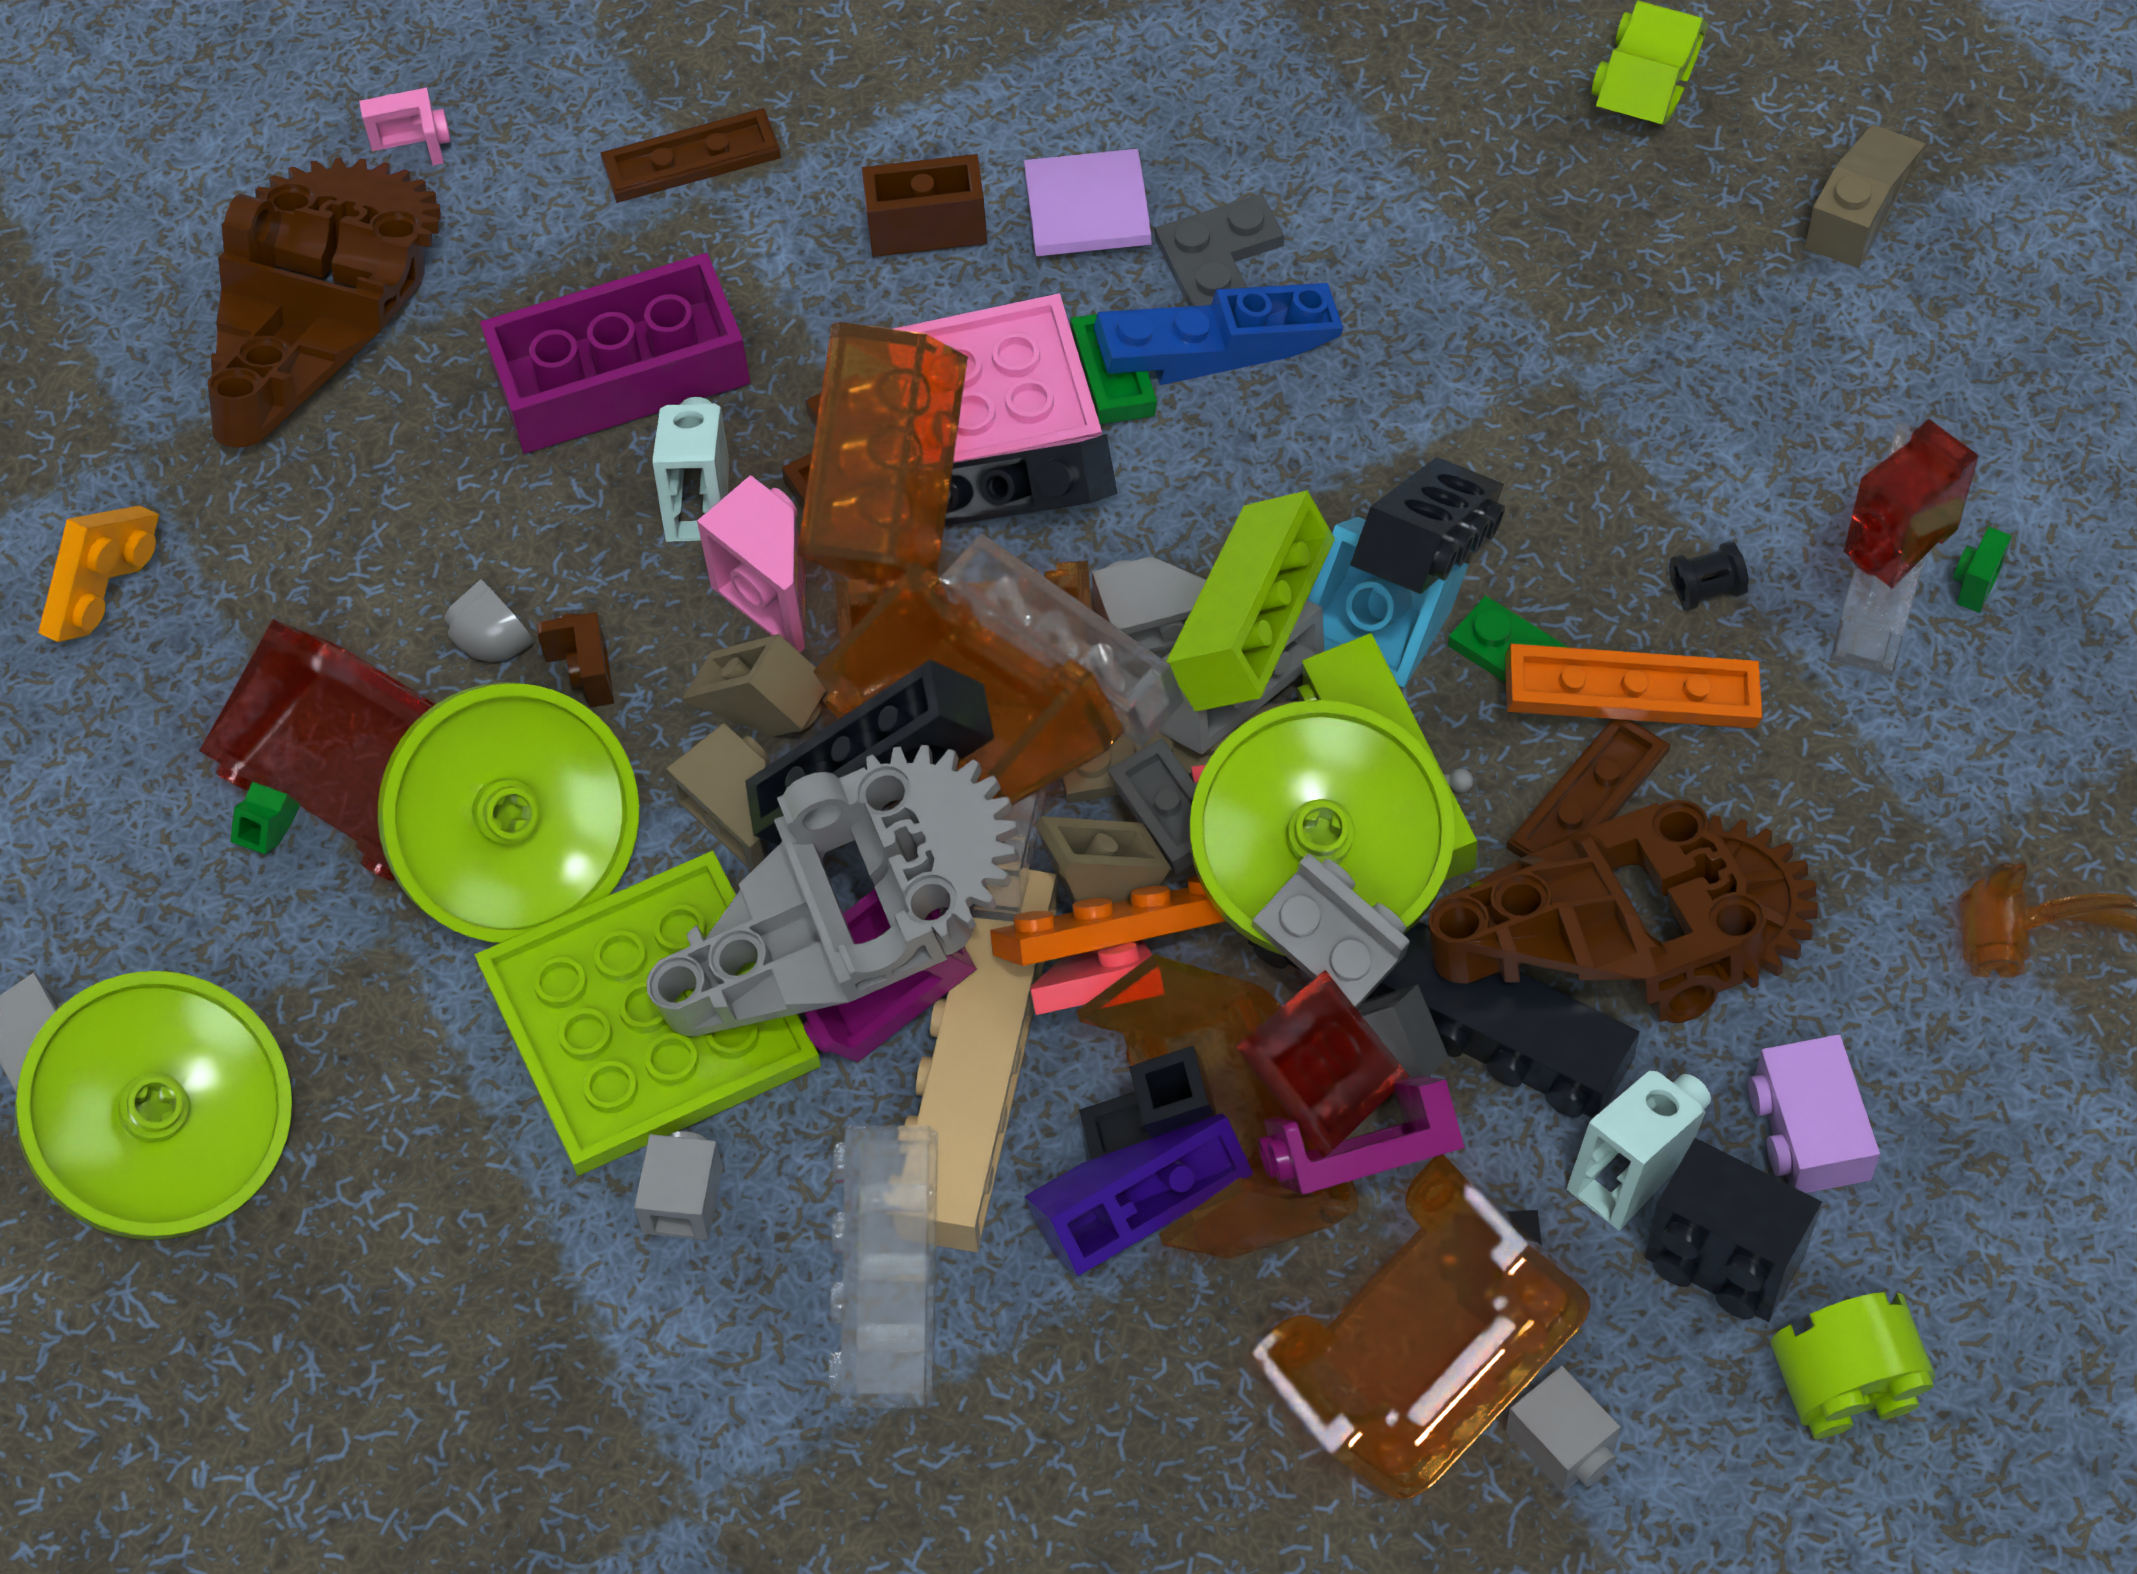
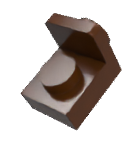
[536,612,615,708]

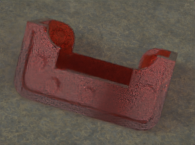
[199,619,436,881]

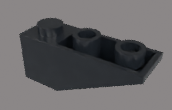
[914,434,1118,529]

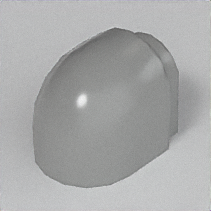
[444,579,535,663]

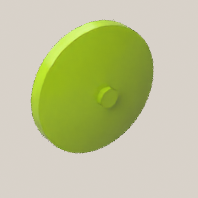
[378,682,639,943]
[1189,700,1455,956]
[15,971,292,1240]

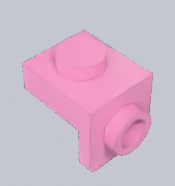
[359,88,451,165]

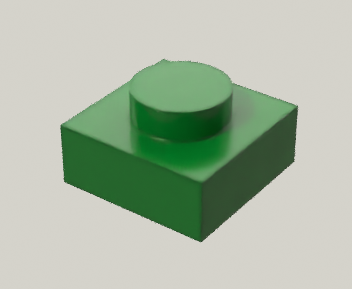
[1953,526,2012,613]

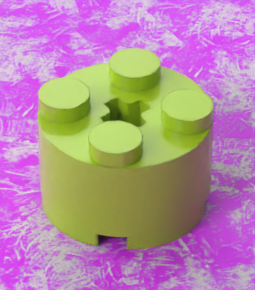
[1770,1292,1936,1440]

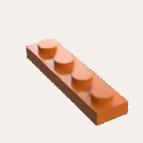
[1505,644,1763,729]
[990,876,1225,966]

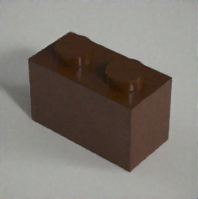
[862,154,988,257]

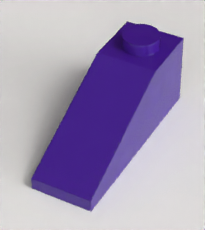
[1024,1113,1254,1276]

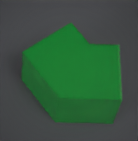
[230,782,300,854]

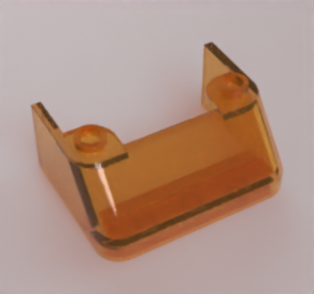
[1076,954,1359,1259]

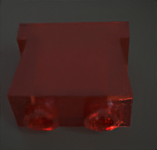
[1843,419,1979,589]

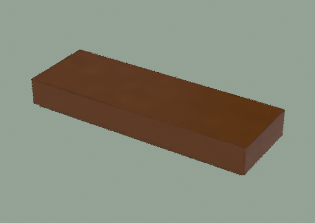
[600,108,781,203]
[1507,719,1671,858]

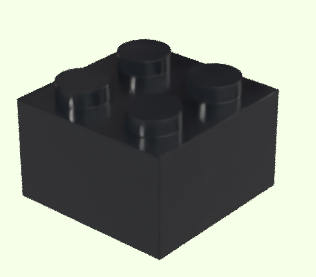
[1645,1138,1822,1322]

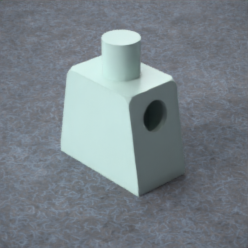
[653,397,729,542]
[1566,1071,1711,1231]

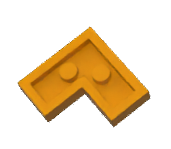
[38,505,160,642]

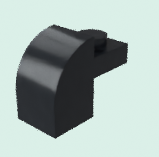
[1079,1046,1217,1160]

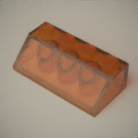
[797,322,968,593]

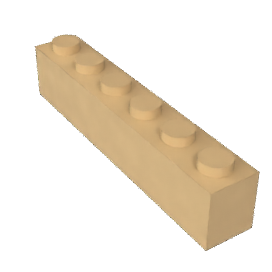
[886,865,1059,1252]

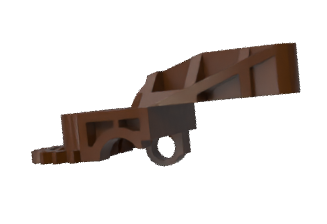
[208,158,441,448]
[1428,800,1818,1023]

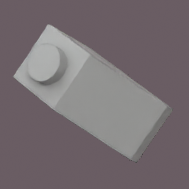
[1092,556,1206,662]

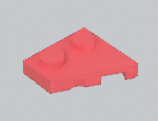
[1030,940,1162,1015]

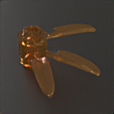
[1959,862,2137,978]

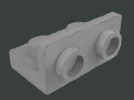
[1252,853,1410,1014]

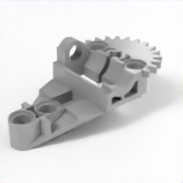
[646,745,1019,1036]

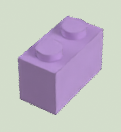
[1748,1034,1880,1193]

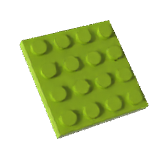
[474,850,821,1177]

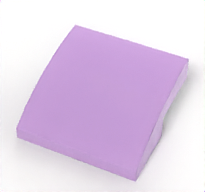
[1024,149,1152,256]

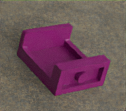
[804,888,977,1063]
[1258,1075,1465,1195]

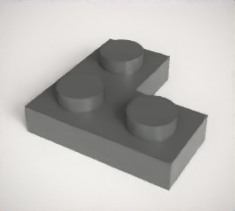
[1154,194,1284,306]
[1107,738,1198,874]

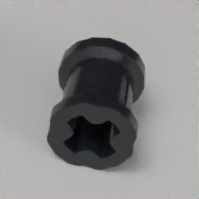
[1669,541,1749,611]

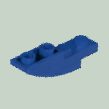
[1093,283,1343,385]

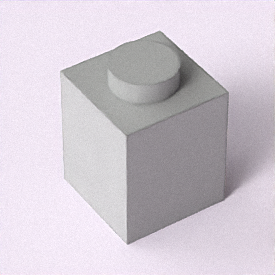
[634,1131,723,1241]
[1506,1366,1620,1493]

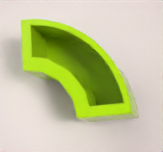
[1591,0,1709,125]

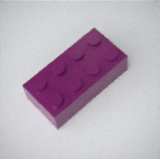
[480,252,751,454]

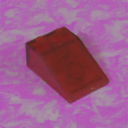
[1235,970,1409,1158]

